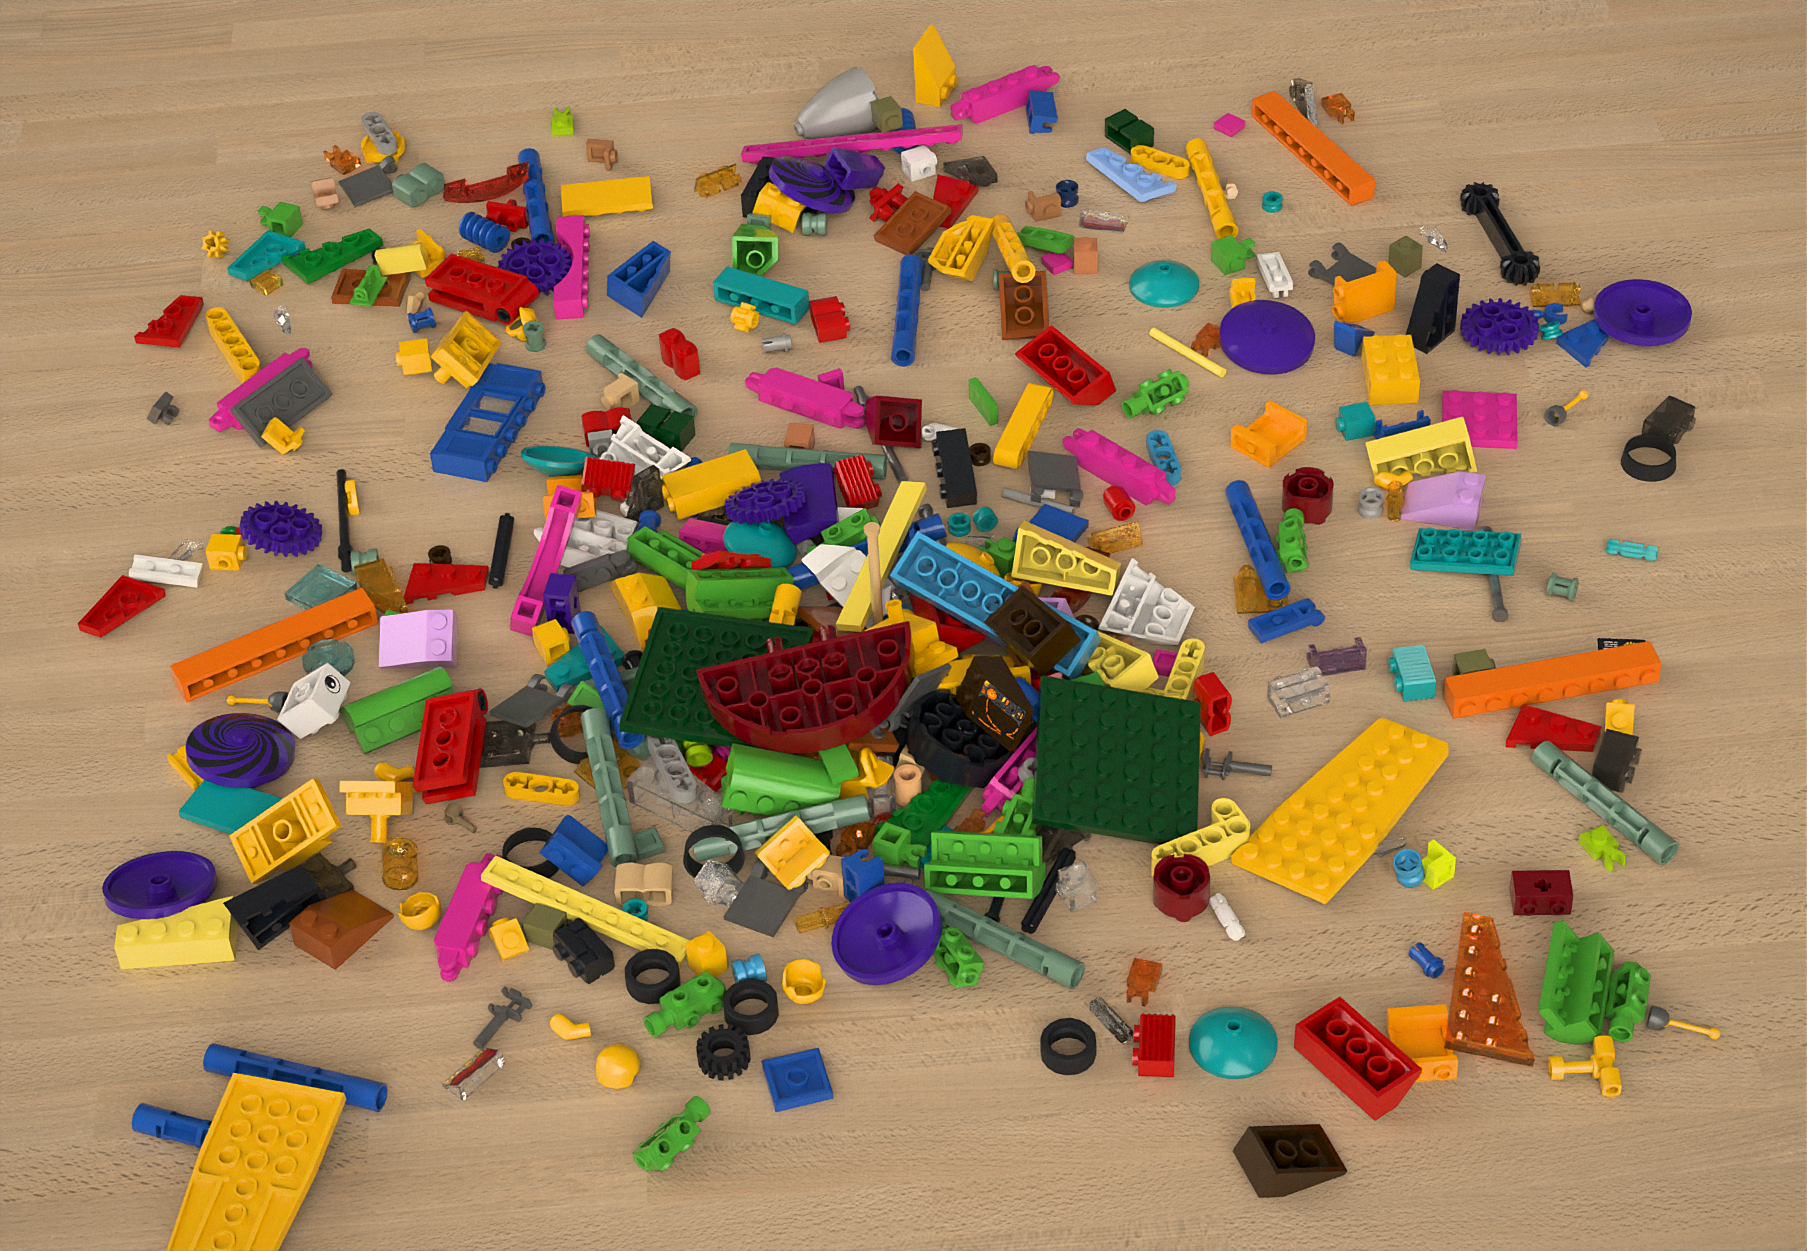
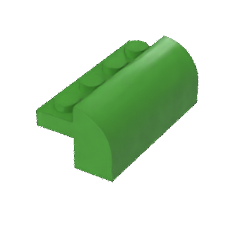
[627,526,704,591]
[686,567,799,621]
[340,666,454,754]
[721,744,841,816]
[924,830,1046,899]
[1538,920,1615,1045]

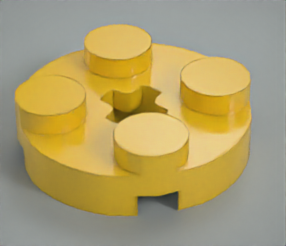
[361,130,406,164]

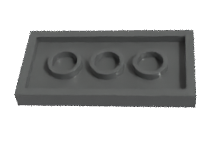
[230,357,333,448]

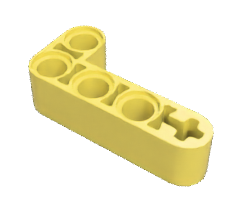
[1143,639,1205,701]
[1151,798,1250,877]

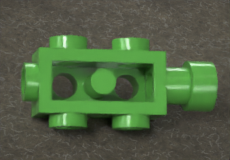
[1121,369,1189,419]
[806,508,881,553]
[1275,508,1309,573]
[993,778,1037,836]
[933,921,984,988]
[1605,961,1651,1042]
[643,971,726,1038]
[632,1096,711,1172]

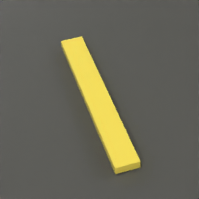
[836,481,927,632]
[481,855,690,968]

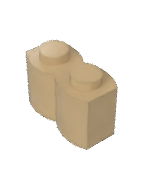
[614,862,674,906]

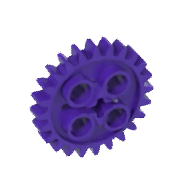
[498,239,572,296]
[1460,298,1539,355]
[724,478,807,525]
[240,501,322,557]

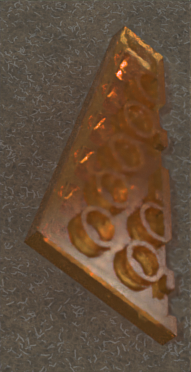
[1444,912,1535,1067]

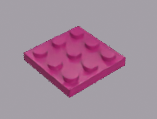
[1442,390,1518,449]

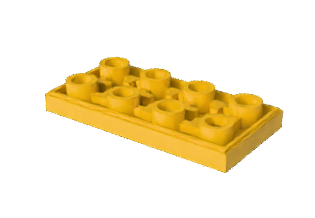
[561,176,653,217]

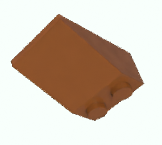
[999,270,1049,340]
[289,890,394,970]

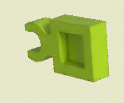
[551,107,574,137]
[1578,825,1626,872]

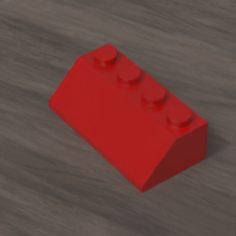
[1015,325,1116,405]
[909,593,986,653]
[1294,997,1422,1121]

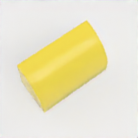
[375,243,428,276]

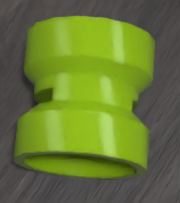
[682,740,713,767]

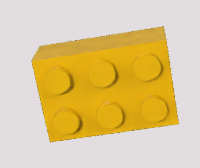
[1361,334,1420,405]

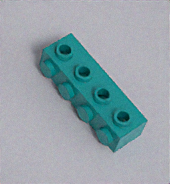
[713,267,809,325]

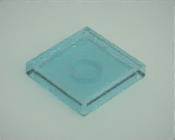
[284,564,358,610]

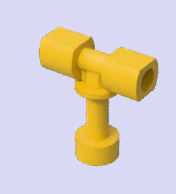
[1548,1035,1622,1097]

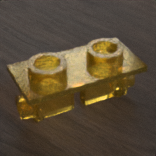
[694,163,742,198]
[1529,282,1581,308]
[1087,521,1143,555]

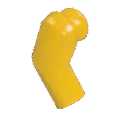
[1374,471,1413,491]
[374,762,414,782]
[550,1013,591,1040]

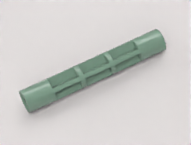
[586,334,697,420]
[728,443,887,479]
[580,708,638,868]
[1531,741,1679,865]
[693,794,871,862]
[925,889,1085,989]

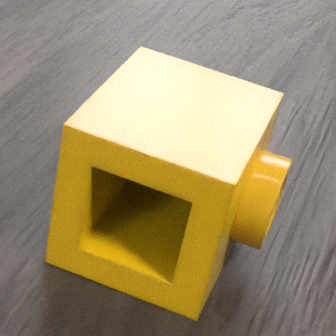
[395,338,432,375]
[205,534,248,570]
[532,619,570,665]
[686,931,728,978]

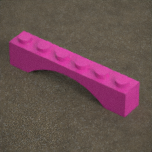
[553,215,590,320]
[510,485,582,637]

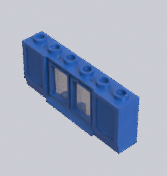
[430,363,546,482]

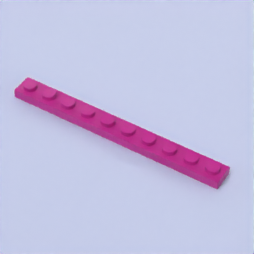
[741,124,963,164]

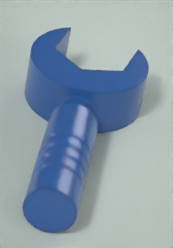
[1528,303,1568,325]

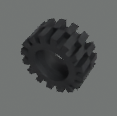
[696,1024,751,1081]

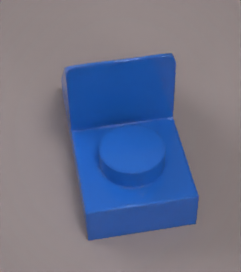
[1334,321,1375,356]

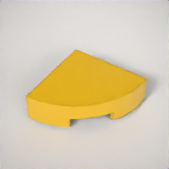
[345,480,359,515]

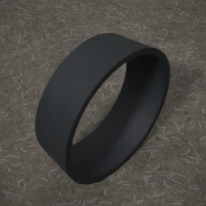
[1621,434,1677,482]
[550,705,592,764]
[683,825,745,883]
[502,828,559,879]

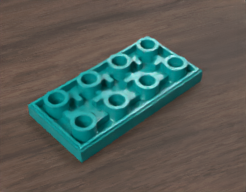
[1410,528,1522,576]
[179,780,282,834]

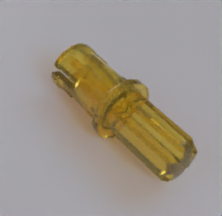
[1385,481,1405,522]
[795,902,849,934]

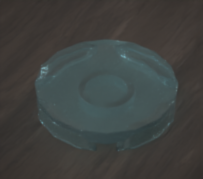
[302,639,355,676]

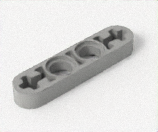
[647,735,697,804]

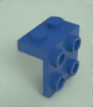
[539,815,608,887]

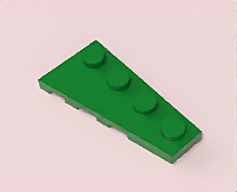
[281,228,383,284]
[874,779,974,857]

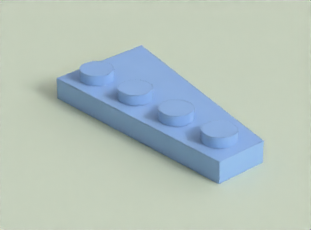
[1086,147,1177,202]

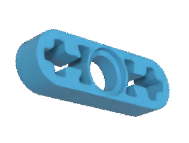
[1146,430,1181,486]

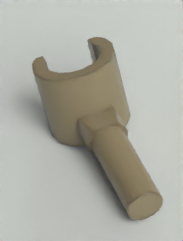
[444,803,477,833]

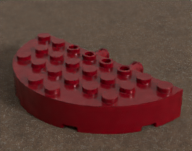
[696,621,915,753]

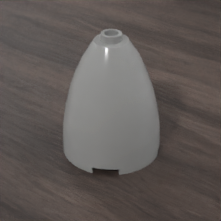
[794,66,879,139]

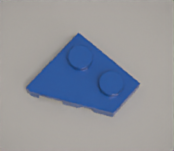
[1556,319,1610,368]

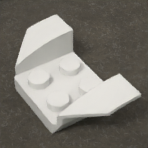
[801,544,895,629]

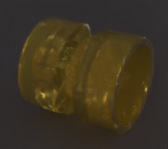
[381,837,419,891]

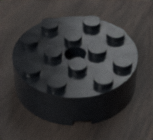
[905,689,1018,788]

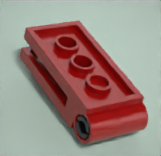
[425,253,539,325]
[412,688,488,804]

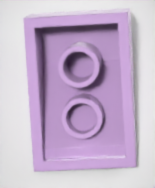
[1399,471,1486,531]
[379,610,459,669]

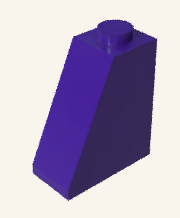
[824,147,885,190]

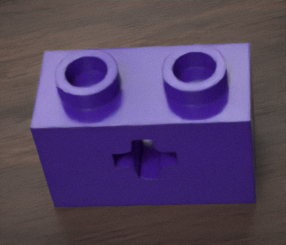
[543,573,581,634]

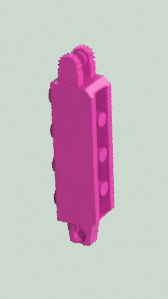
[950,65,1060,124]
[209,348,313,432]
[745,367,865,429]
[1062,428,1176,506]
[978,727,1037,818]
[433,853,504,982]

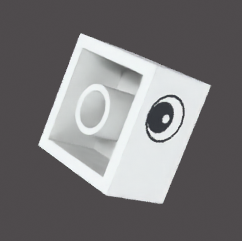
[277,663,351,739]

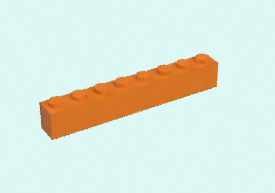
[1252,91,1376,206]
[170,588,378,703]
[1443,641,1661,719]

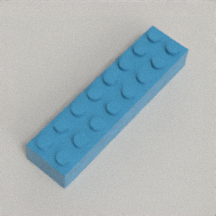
[890,531,1101,680]

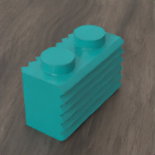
[1388,645,1436,702]

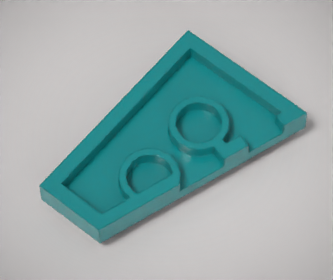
[227,230,306,281]
[544,625,625,693]

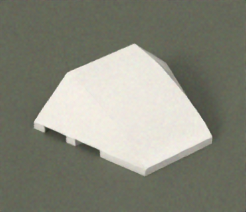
[600,415,691,501]
[534,510,638,568]
[1098,558,1195,646]

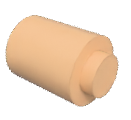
[894,764,922,807]

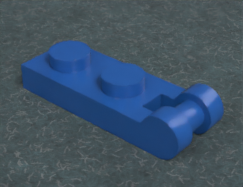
[1248,598,1325,643]

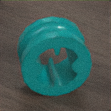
[1262,191,1283,213]
[1539,321,1563,340]
[973,507,998,532]
[948,513,971,537]
[622,898,649,921]

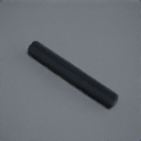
[488,513,514,589]
[1021,847,1076,934]

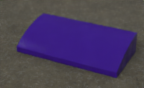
[780,463,839,545]

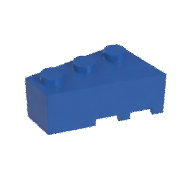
[607,241,671,318]

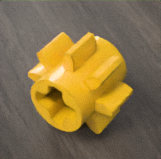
[201,230,231,258]
[731,302,760,333]

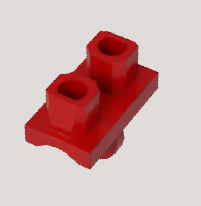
[869,183,908,222]
[486,199,529,232]

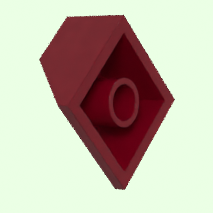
[865,396,922,449]

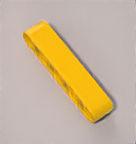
[205,307,261,384]
[993,383,1054,470]

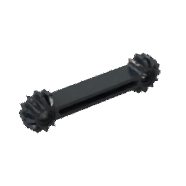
[1460,182,1540,286]

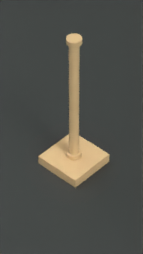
[864,522,883,627]

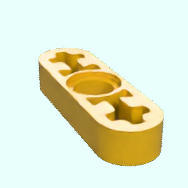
[1131,145,1190,179]
[503,772,580,806]

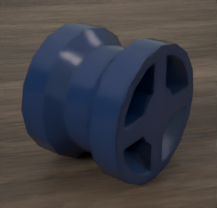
[1056,180,1079,208]

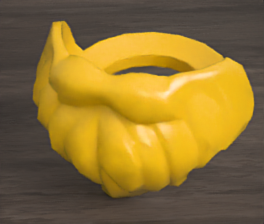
[505,307,540,341]
[859,747,895,788]

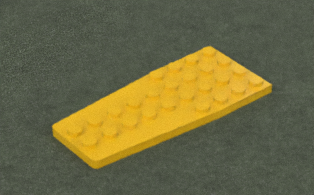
[1231,718,1449,904]
[166,1073,346,1251]

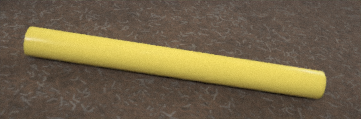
[1149,328,1226,377]

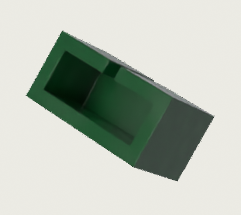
[1105,109,1154,155]
[637,404,696,452]

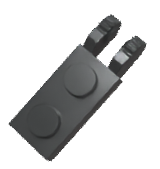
[563,550,638,592]

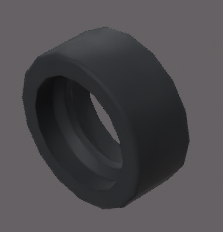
[625,949,680,1004]
[723,979,779,1035]
[1040,1018,1097,1075]

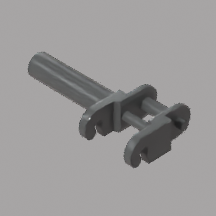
[915,247,936,291]
[1202,748,1272,780]
[473,987,532,1049]

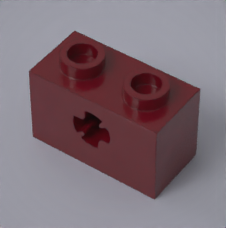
[1509,870,1574,916]

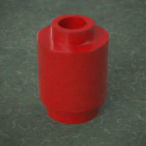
[1103,485,1136,521]

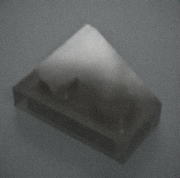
[1289,78,1318,126]
[943,156,998,187]
[624,464,664,522]
[1035,825,1091,867]

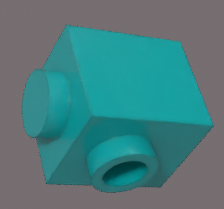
[1335,402,1375,441]

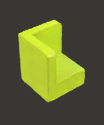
[1421,839,1456,890]

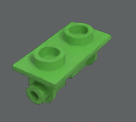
[349,265,388,307]

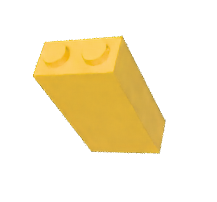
[660,449,761,520]

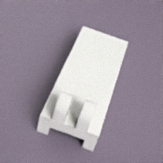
[1256,252,1293,298]
[129,555,203,588]

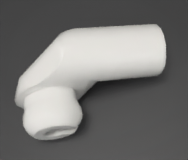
[921,423,957,441]

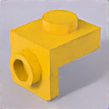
[1229,278,1256,308]
[261,417,305,455]
[1604,699,1635,739]
[488,917,529,961]

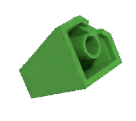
[732,224,779,276]

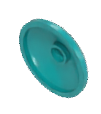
[1129,260,1199,308]
[521,446,595,477]
[723,521,798,568]
[1189,1006,1278,1079]

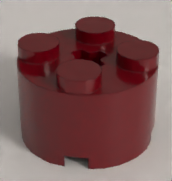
[1282,467,1334,525]
[1153,854,1210,922]

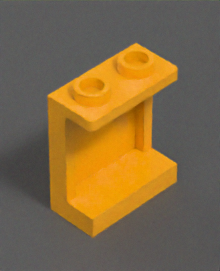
[1332,260,1397,323]
[1231,400,1307,468]
[543,475,599,520]
[1385,1004,1459,1082]

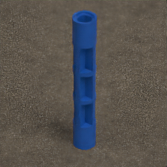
[518,148,554,244]
[891,255,923,367]
[1225,480,1290,600]
[787,513,947,590]
[571,611,645,749]
[203,1043,388,1112]
[132,1103,212,1149]

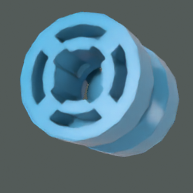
[1393,849,1425,888]
[731,953,767,983]

